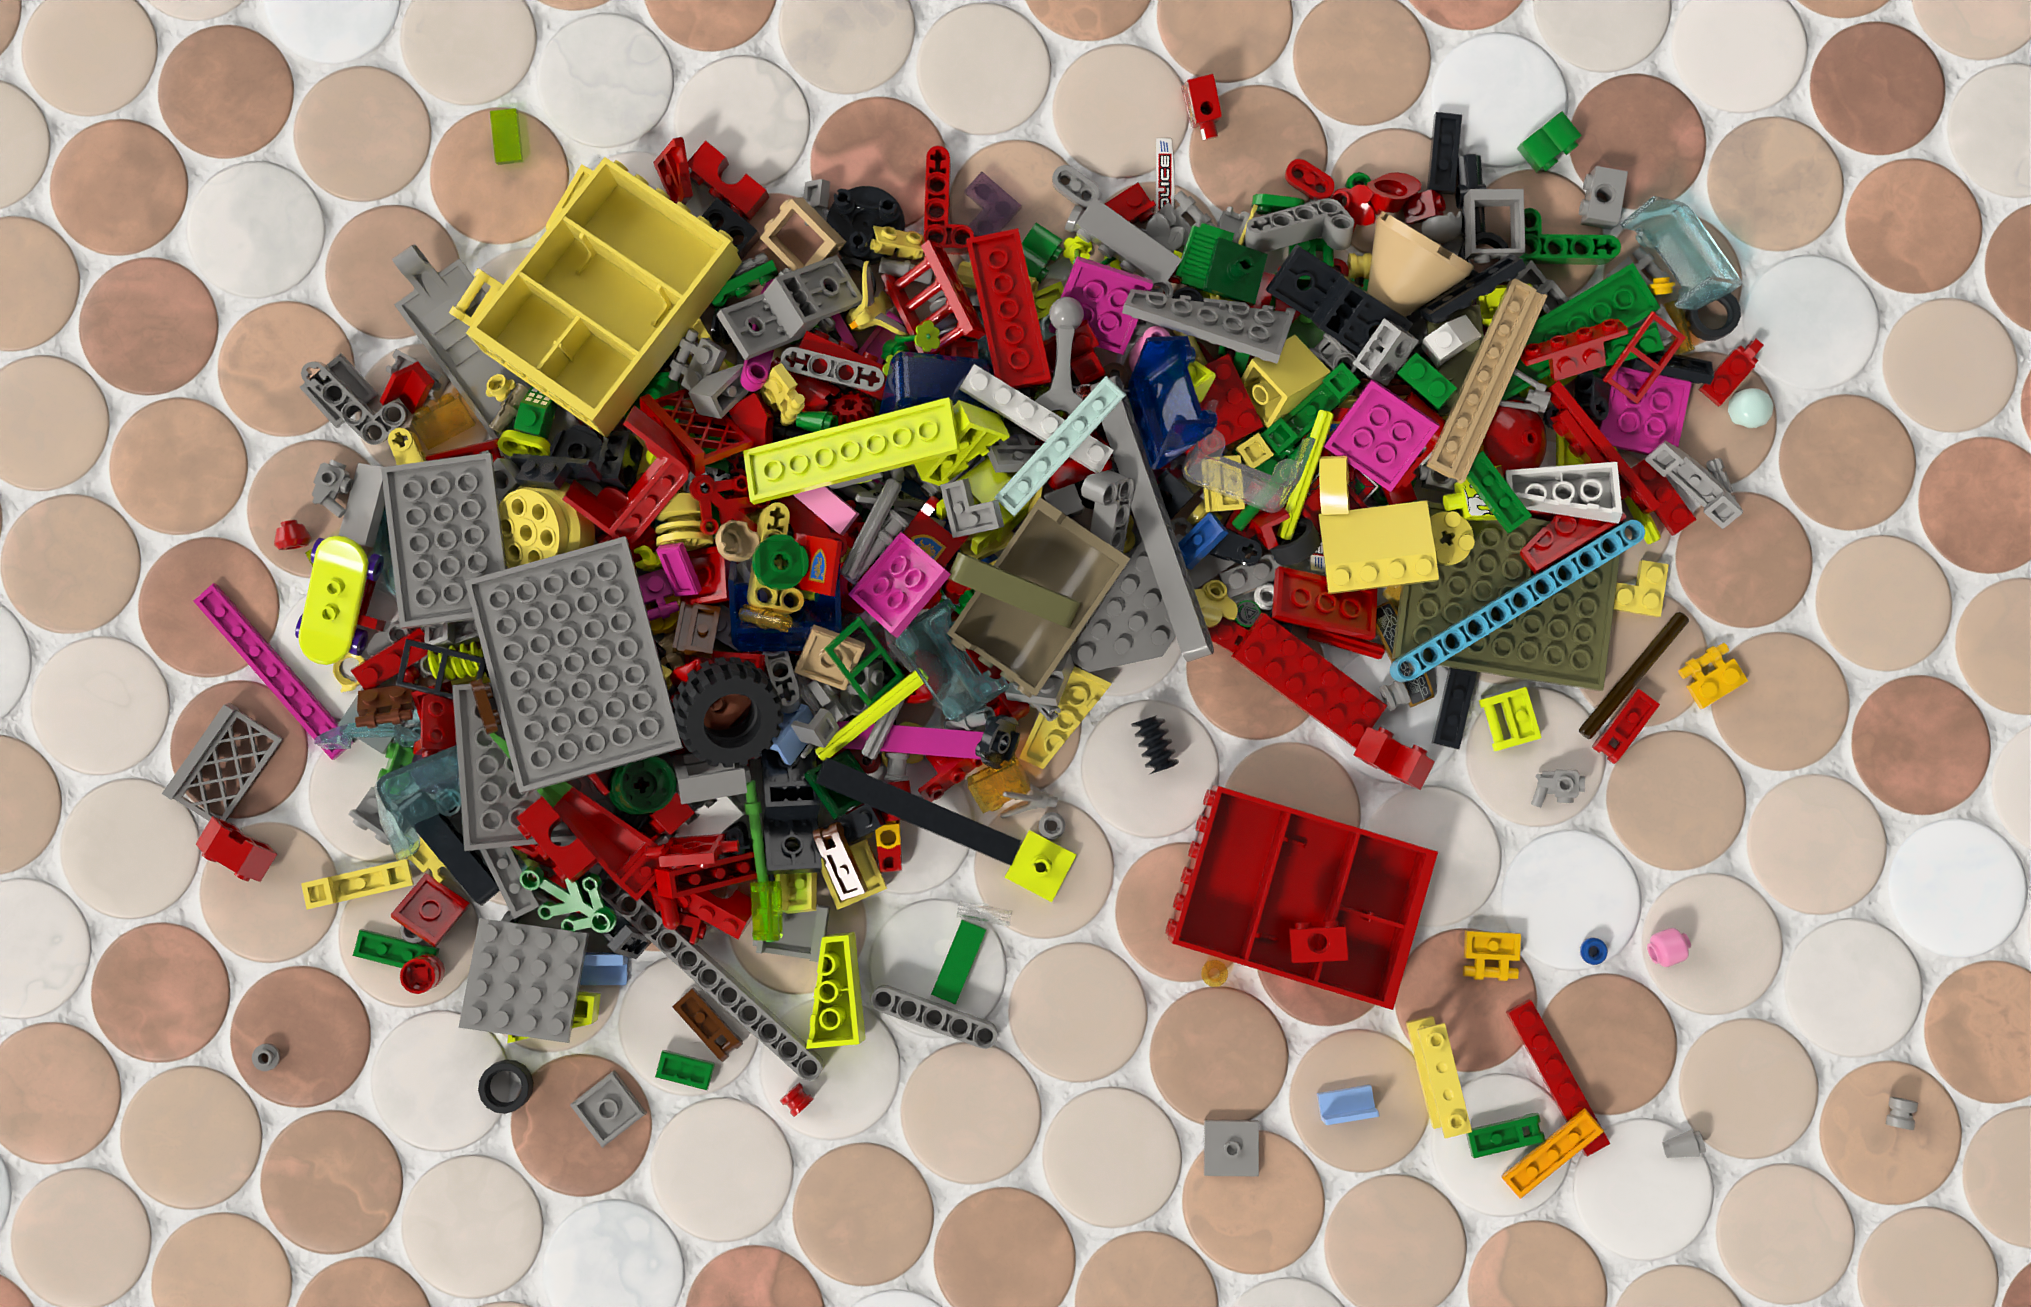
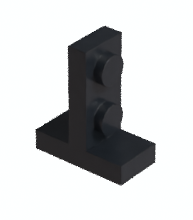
[584,898,652,959]

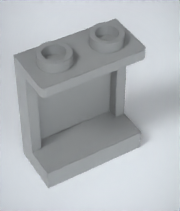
[753,898,830,962]

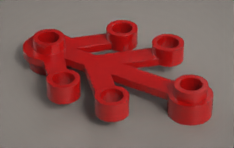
[689,474,770,535]

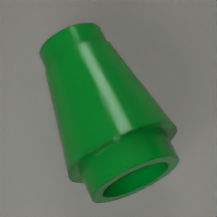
[796,411,838,433]

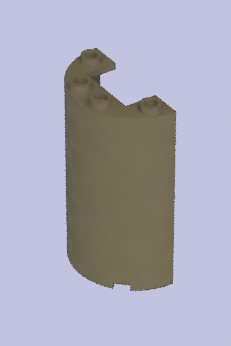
[947,497,1130,698]

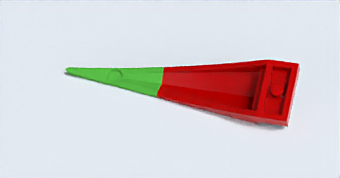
[490,733,661,901]

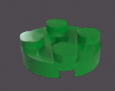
[752,534,809,590]

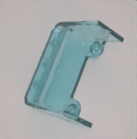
[1620,196,1742,310]

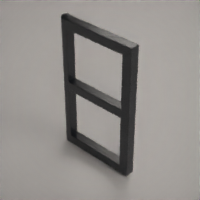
[395,638,486,700]

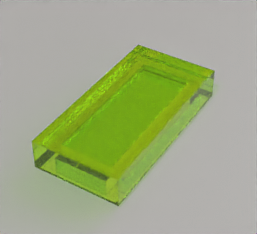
[490,108,523,165]

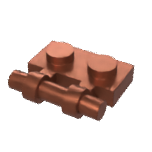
[355,683,415,729]

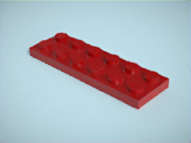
[966,228,1051,389]
[1231,613,1387,749]

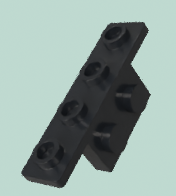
[511,453,603,490]

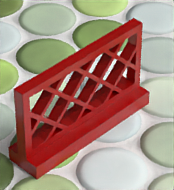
[640,388,752,477]

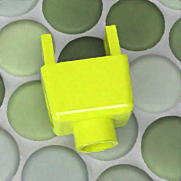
[936,458,1030,555]

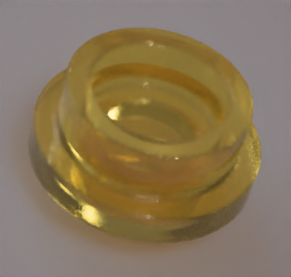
[1201,960,1228,987]

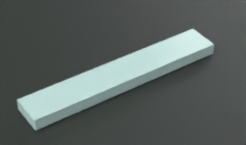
[994,376,1126,516]

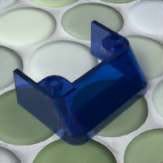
[879,351,998,449]
[728,559,842,652]

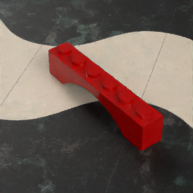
[729,393,837,549]

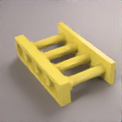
[1406,1016,1472,1139]

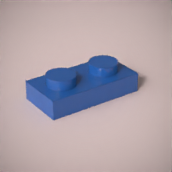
[1178,512,1228,570]

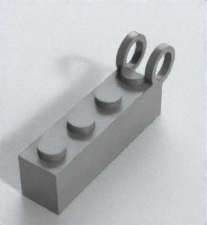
[1074,197,1182,298]

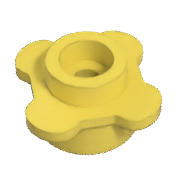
[486,374,516,402]

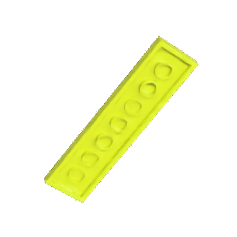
[743,397,961,504]

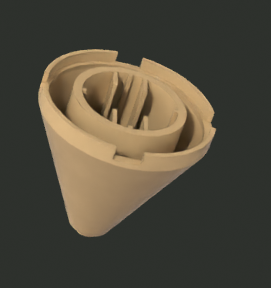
[1367,211,1474,329]

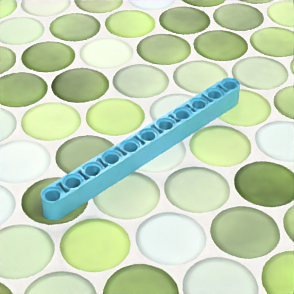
[1390,520,1645,682]

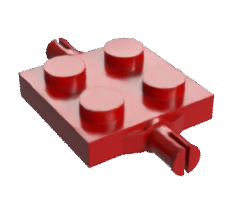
[645,834,740,869]

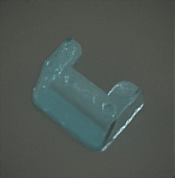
[375,745,461,861]

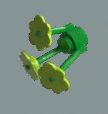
[881,320,944,388]

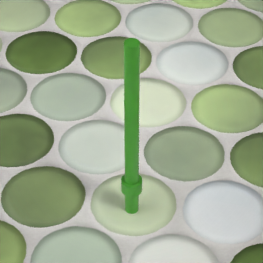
[744,780,777,942]

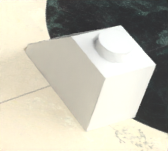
[1421,315,1481,368]

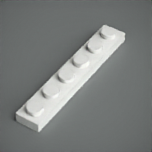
[959,364,1114,473]

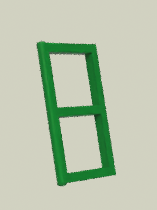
[824,616,905,707]

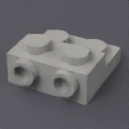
[1005,651,1074,706]

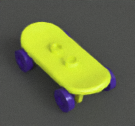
[295,535,384,665]

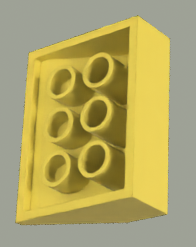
[1319,501,1439,594]

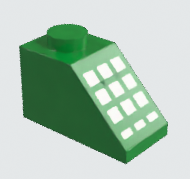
[514,387,558,440]

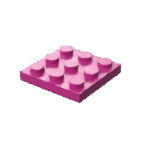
[1048,256,1153,355]
[1598,366,1692,455]
[1324,379,1440,492]
[848,532,951,638]

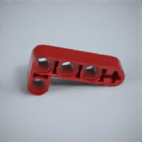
[924,146,974,255]

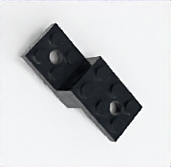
[1266,244,1414,354]
[761,743,822,875]

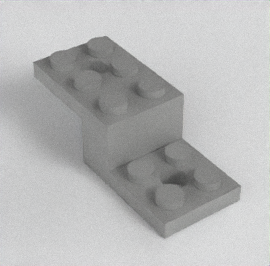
[717,255,863,360]

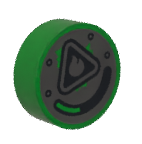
[1235,600,1261,627]

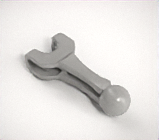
[1035,297,1084,416]

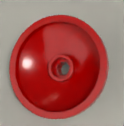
[1483,400,1547,478]

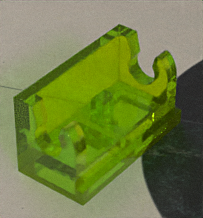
[750,881,783,941]

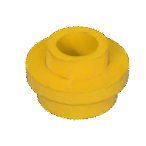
[1648,277,1676,295]

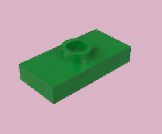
[655,1050,715,1090]

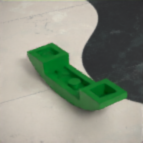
[1261,362,1361,455]

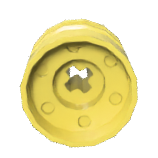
[655,493,714,551]

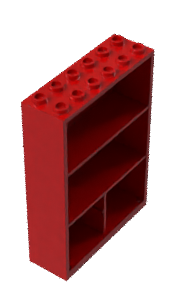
[1165,785,1438,1010]

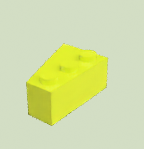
[914,400,1010,486]

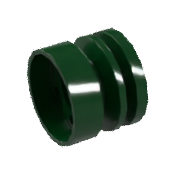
[608,756,676,815]

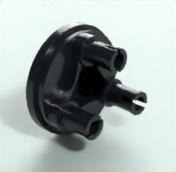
[826,186,905,265]

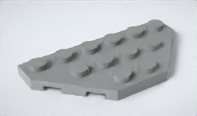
[1070,540,1176,672]

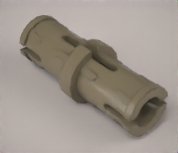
[488,383,529,435]

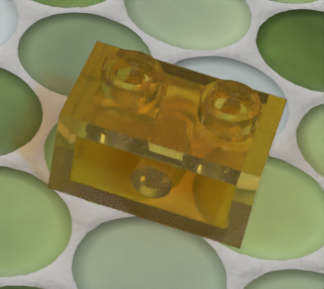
[967,754,1031,814]

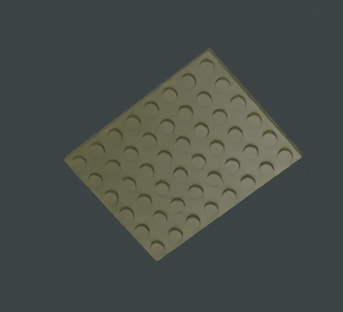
[1392,499,1620,691]

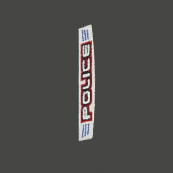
[1156,138,1175,213]

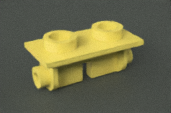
[870,226,925,260]

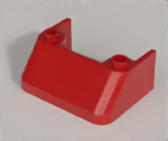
[562,406,690,544]

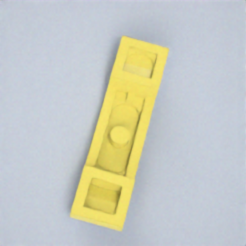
[301,859,414,910]

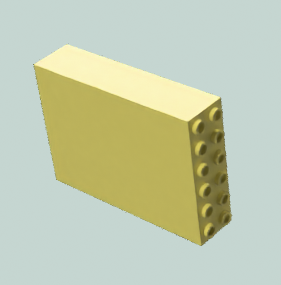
[466,157,742,438]

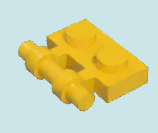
[1678,642,1748,709]
[1463,930,1521,981]

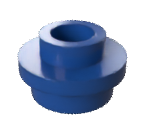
[1580,938,1608,965]

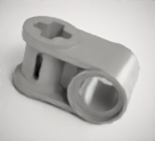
[1309,333,1357,375]

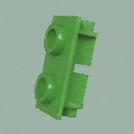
[377,737,415,795]

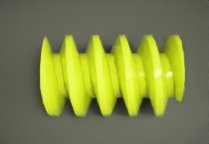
[428,642,486,681]

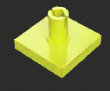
[1004,830,1076,902]

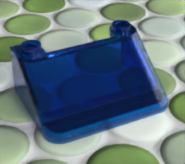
[1128,336,1217,470]

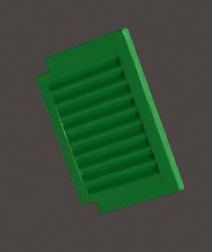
[1175,223,1234,294]

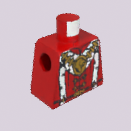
[1181,74,1222,141]

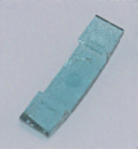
[314,723,421,749]

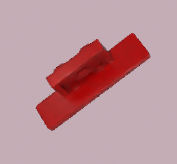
[1519,319,1628,381]
[918,729,983,802]

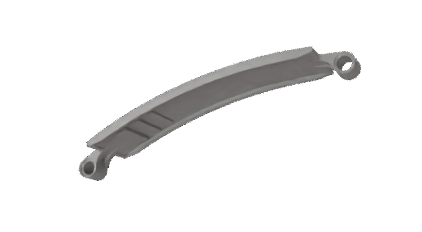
[392,244,605,538]

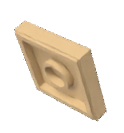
[794,625,865,691]

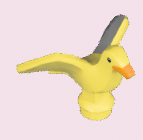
[845,261,910,336]

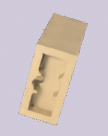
[760,197,846,271]

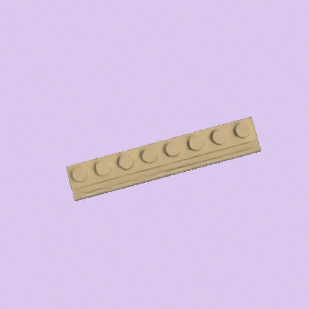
[1426,278,1548,484]

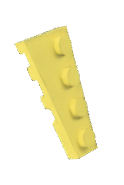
[1019,666,1112,769]

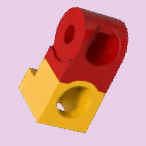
[875,820,902,872]

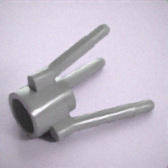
[1499,368,1551,413]

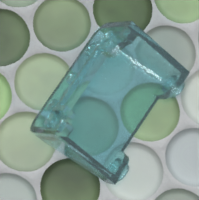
[896,598,1010,722]

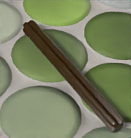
[1579,612,1689,739]

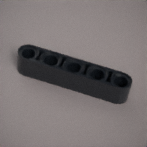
[397,788,500,906]

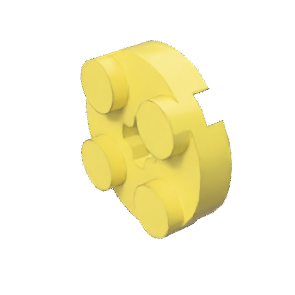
[1430,511,1475,566]

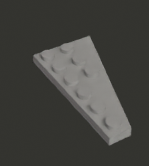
[1122,289,1296,364]

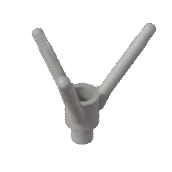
[1000,762,1058,818]

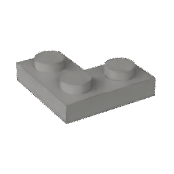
[940,478,1004,538]

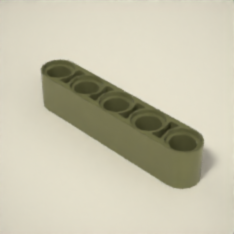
[949,552,1081,628]

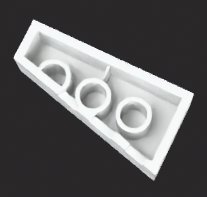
[1504,462,1622,524]
[655,795,744,846]

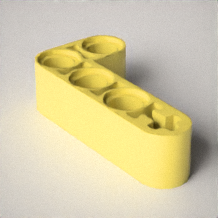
[747,503,804,615]

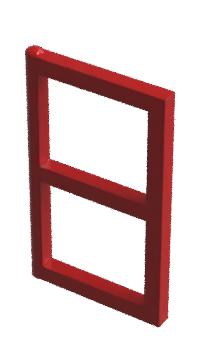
[1603,311,1686,404]

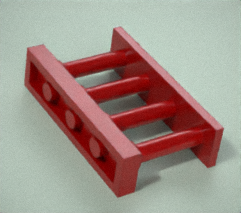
[881,240,986,365]

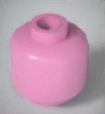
[1647,928,1691,967]

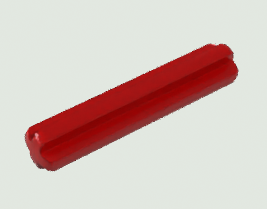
[1307,627,1385,659]

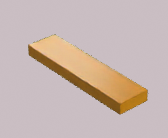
[1502,1108,1604,1199]

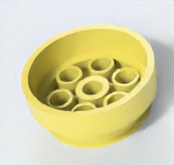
[499,482,595,568]

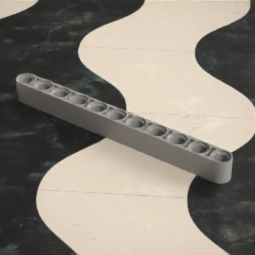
[1091,375,1214,662]
[599,875,824,1081]

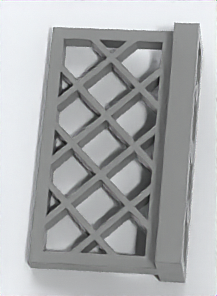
[162,703,283,821]

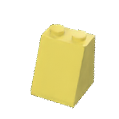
[1241,335,1331,429]

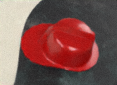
[1367,172,1421,215]

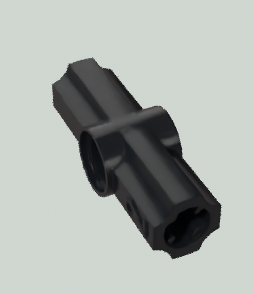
[1455,154,1487,237]

